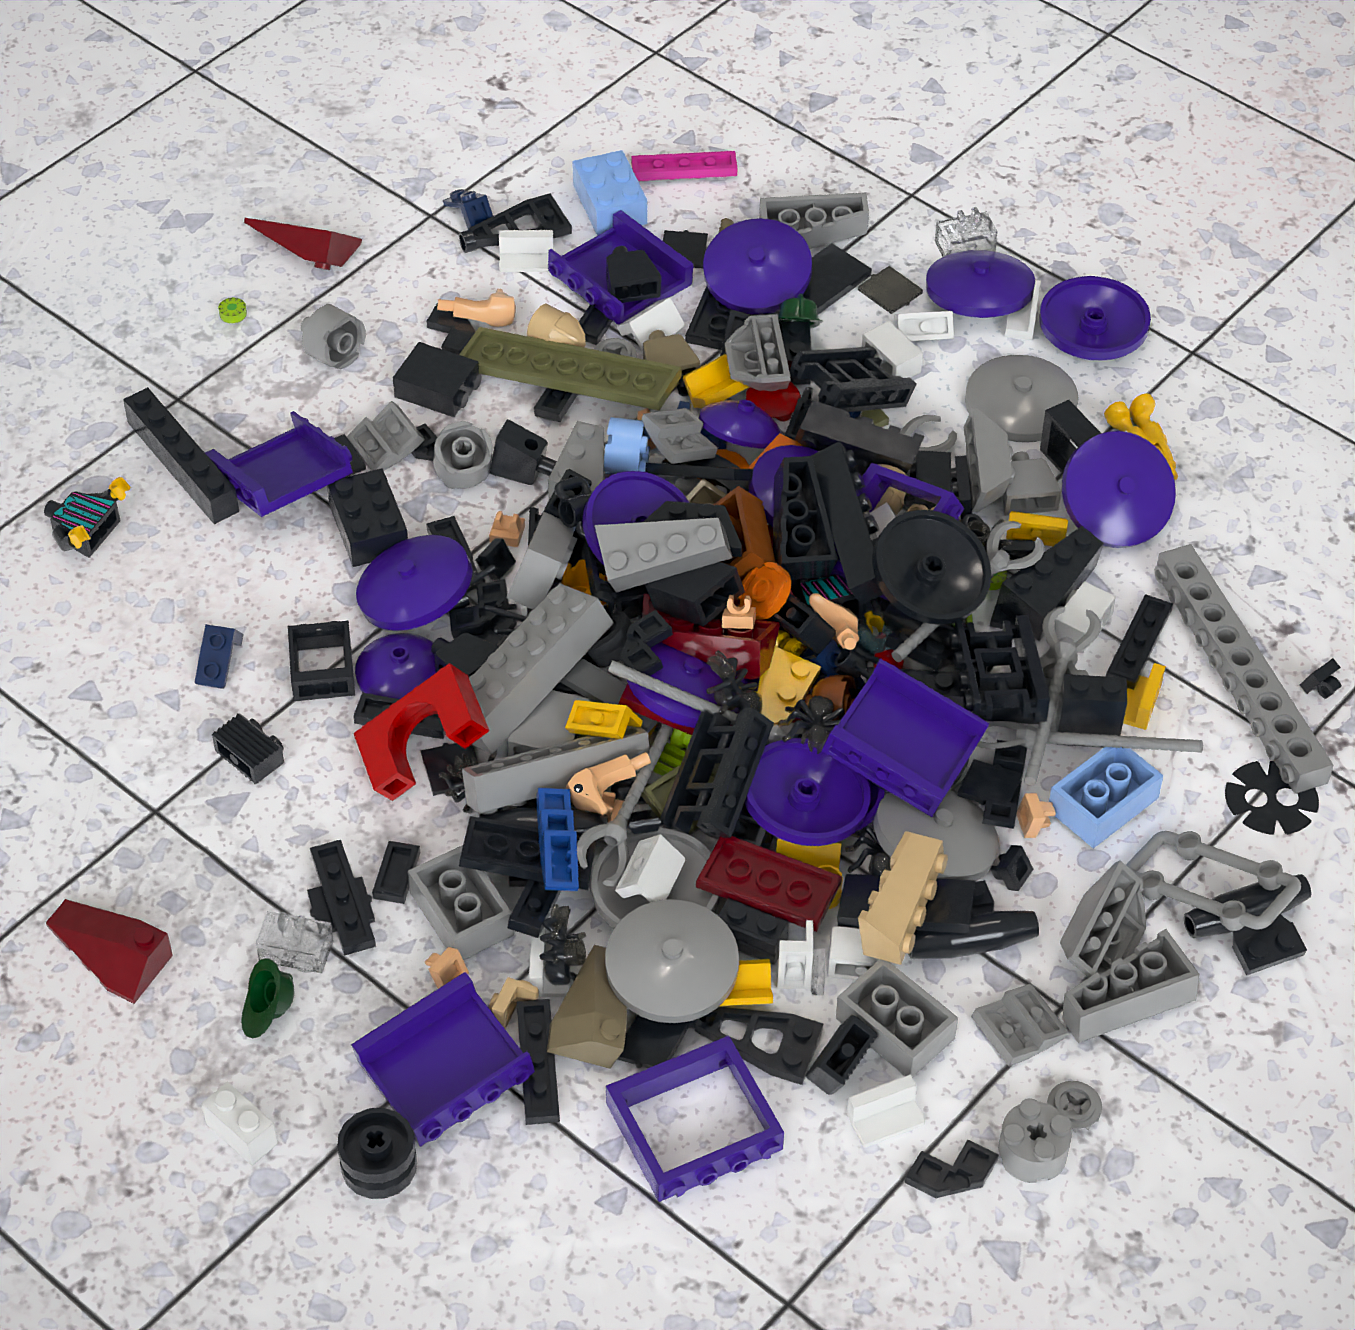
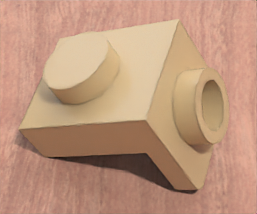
[489,977,539,1029]

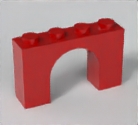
[353,663,489,801]

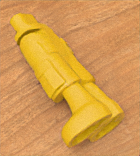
[1104,393,1178,481]

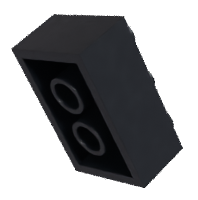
[327,468,408,567]

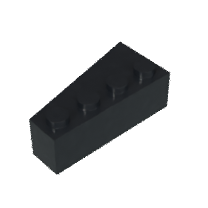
[795,400,924,475]
[773,456,839,580]
[996,526,1104,642]

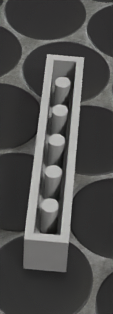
[462,726,650,814]

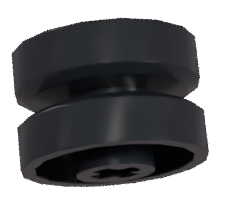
[337,1108,417,1199]

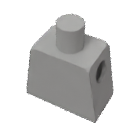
[1003,451,1062,516]

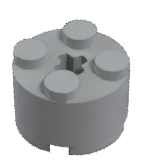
[301,304,366,369]
[433,421,493,489]
[998,1098,1072,1183]

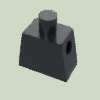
[606,246,661,303]
[490,419,557,485]
[431,633,499,678]

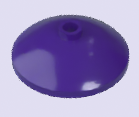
[698,399,782,449]
[355,633,436,699]

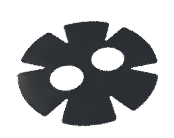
[1225,761,1319,835]

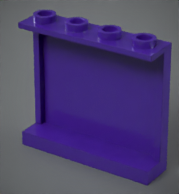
[548,210,694,325]
[205,411,353,517]
[822,659,990,817]
[351,972,535,1147]

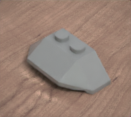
[725,314,790,391]
[963,407,1015,512]
[1059,860,1146,978]

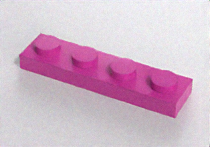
[631,151,738,181]

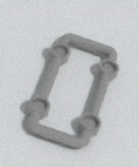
[1126,831,1301,931]

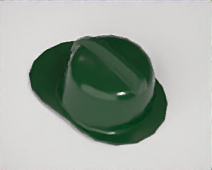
[778,293,823,329]
[241,958,294,1039]

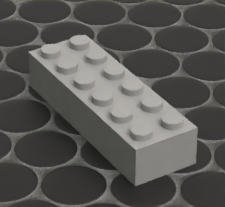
[469,583,613,754]

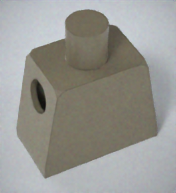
[643,330,700,387]

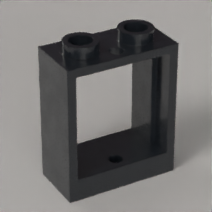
[1040,400,1102,474]
[288,620,355,701]

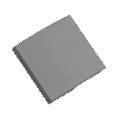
[347,401,425,471]
[642,408,718,464]
[971,983,1069,1066]

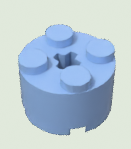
[604,417,650,475]

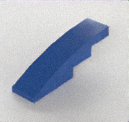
[536,788,579,891]

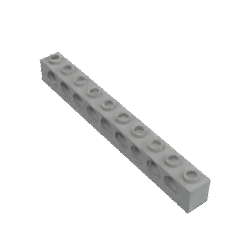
[1154,544,1334,794]

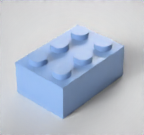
[572,150,647,235]
[1049,747,1164,849]

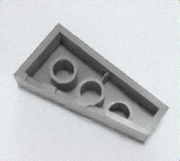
[759,193,869,249]
[595,518,732,592]
[1062,929,1200,1043]

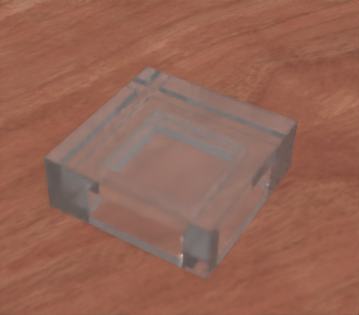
[810,949,825,995]

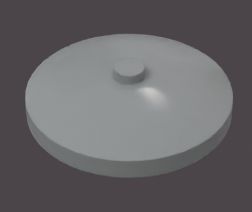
[965,355,1078,442]
[874,789,999,881]
[591,828,720,929]
[605,899,739,1023]

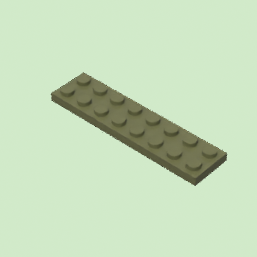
[459,327,682,411]

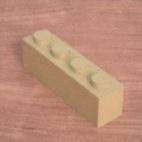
[858,831,948,965]

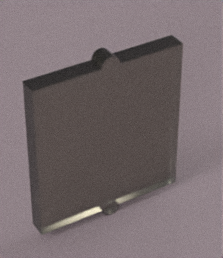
[858,266,923,314]

